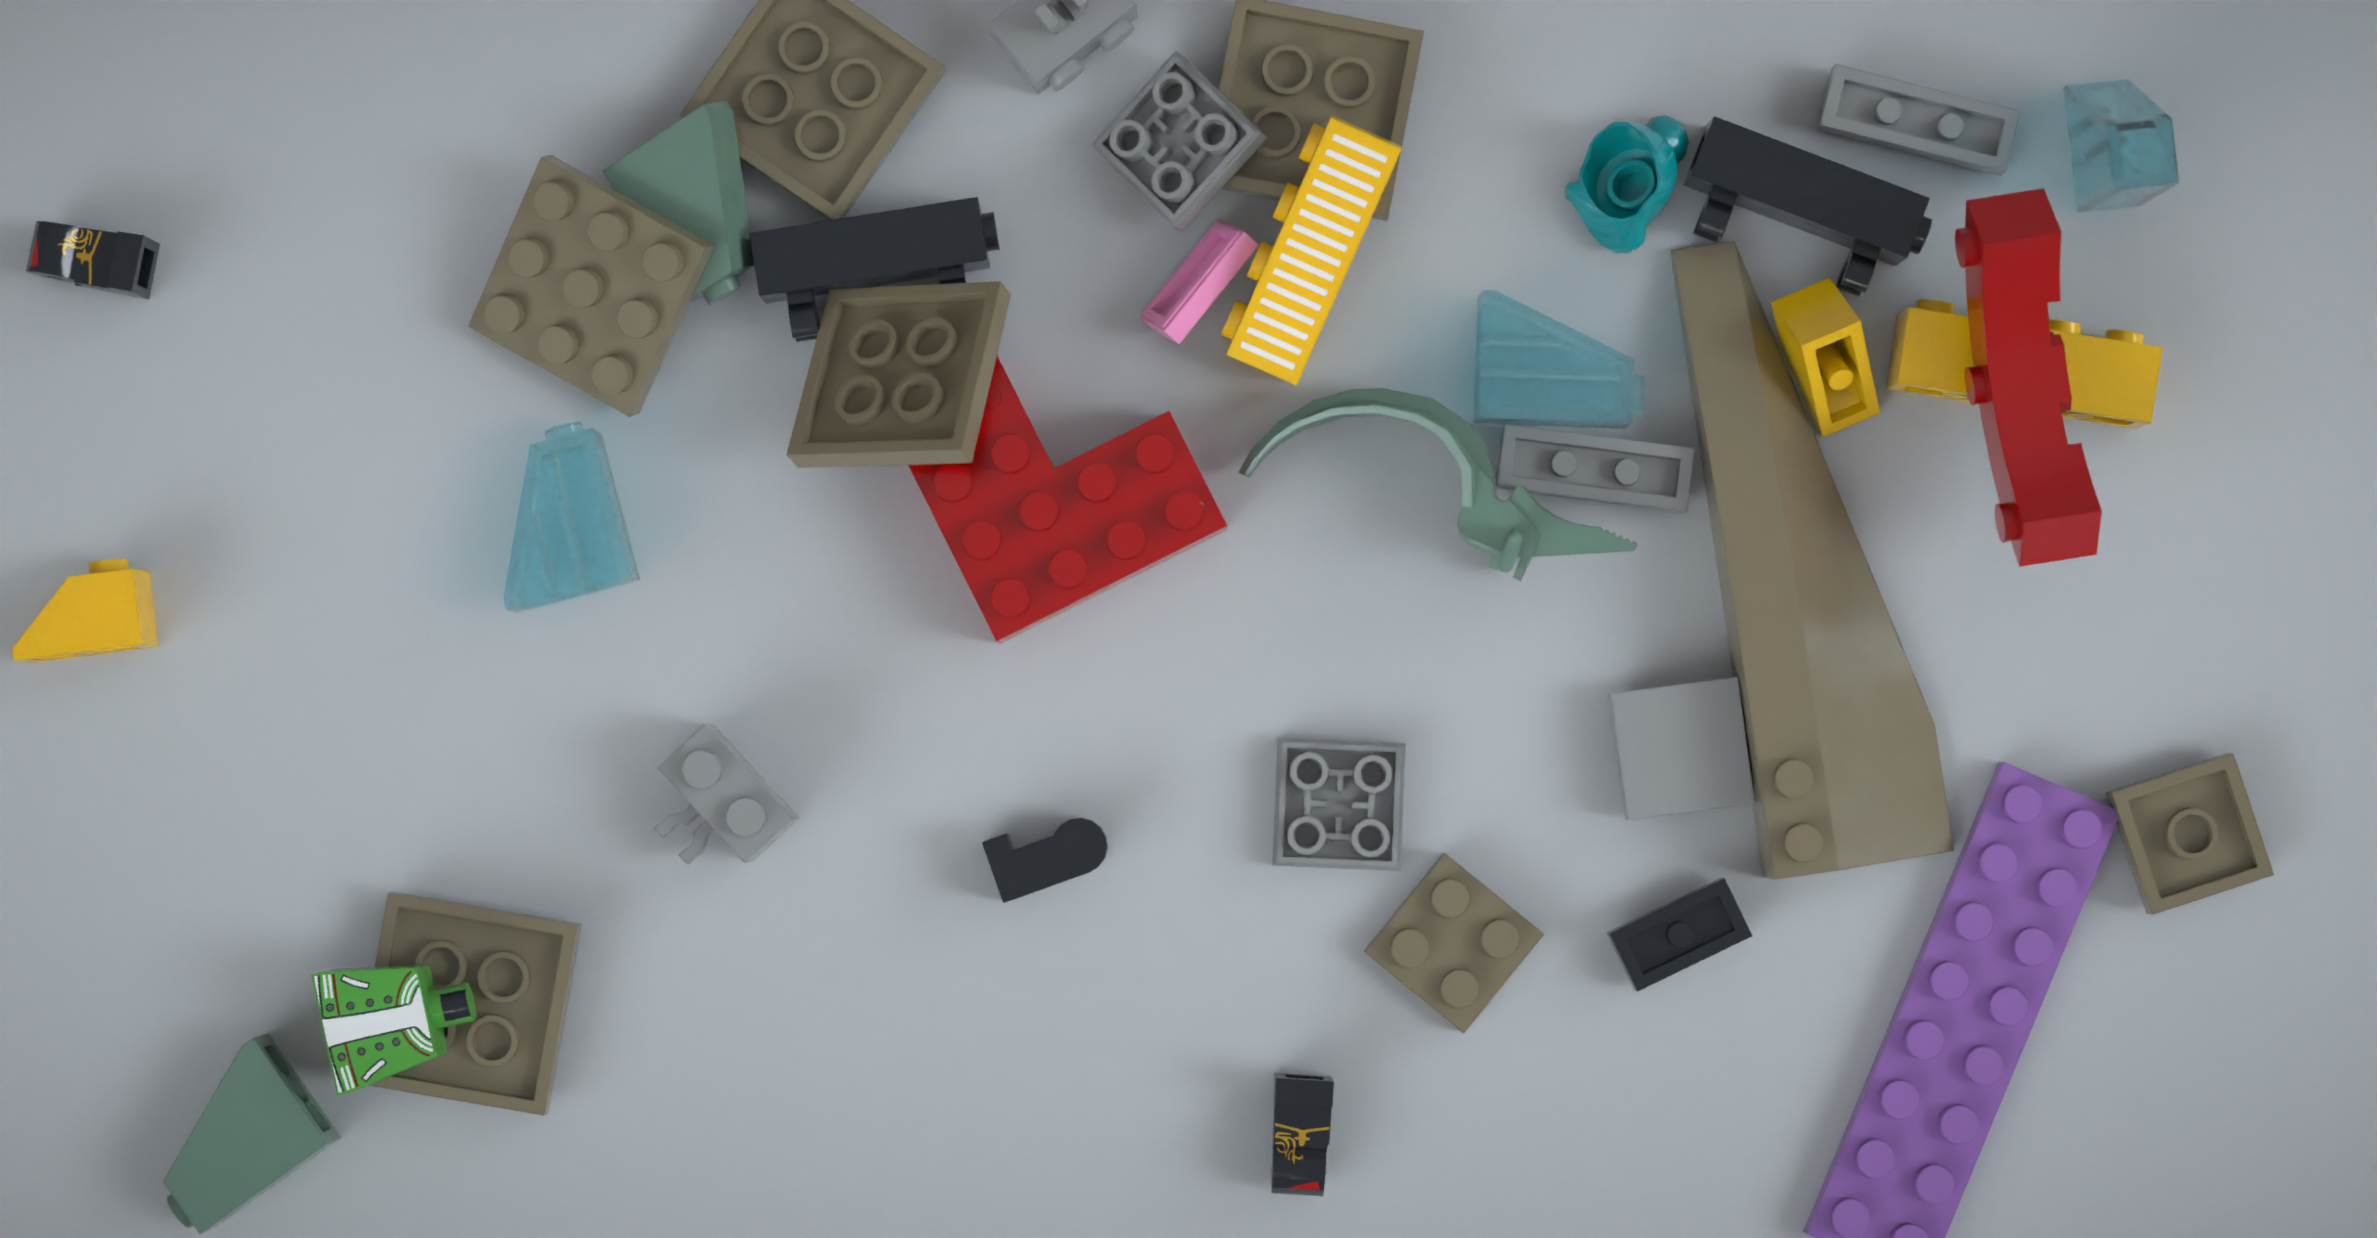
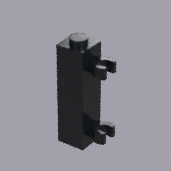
[1683,116,1932,297]
[749,197,1000,342]

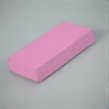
[1140,219,1259,344]

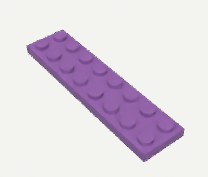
[1803,762,2118,1238]

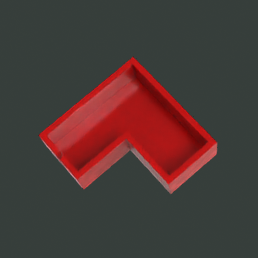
[908,356,1227,644]

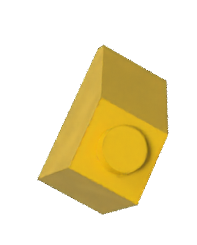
[1771,277,1880,438]
[12,559,159,663]

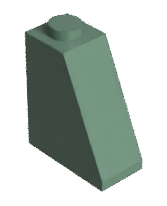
[603,100,754,305]
[163,1034,341,1234]

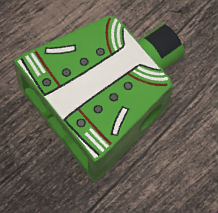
[311,964,476,1096]

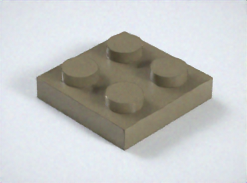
[2106,753,2274,915]
[1364,853,1544,1033]

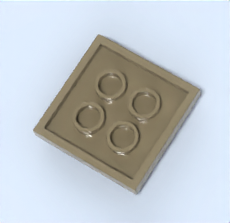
[679,0,946,220]
[1218,0,1424,221]
[468,155,715,417]
[787,281,1011,468]
[368,892,582,1116]

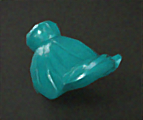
[1565,115,1689,253]

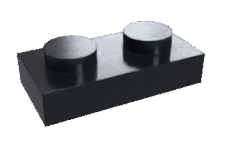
[1607,877,1752,992]

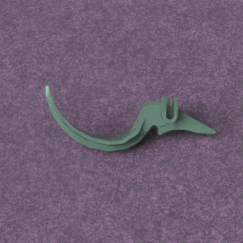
[1238,388,1637,581]

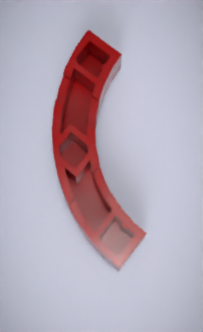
[1955,188,2102,567]

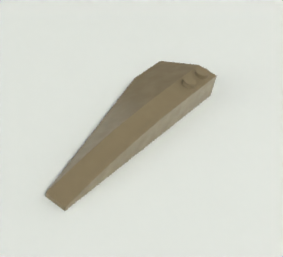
[1670,241,1954,880]

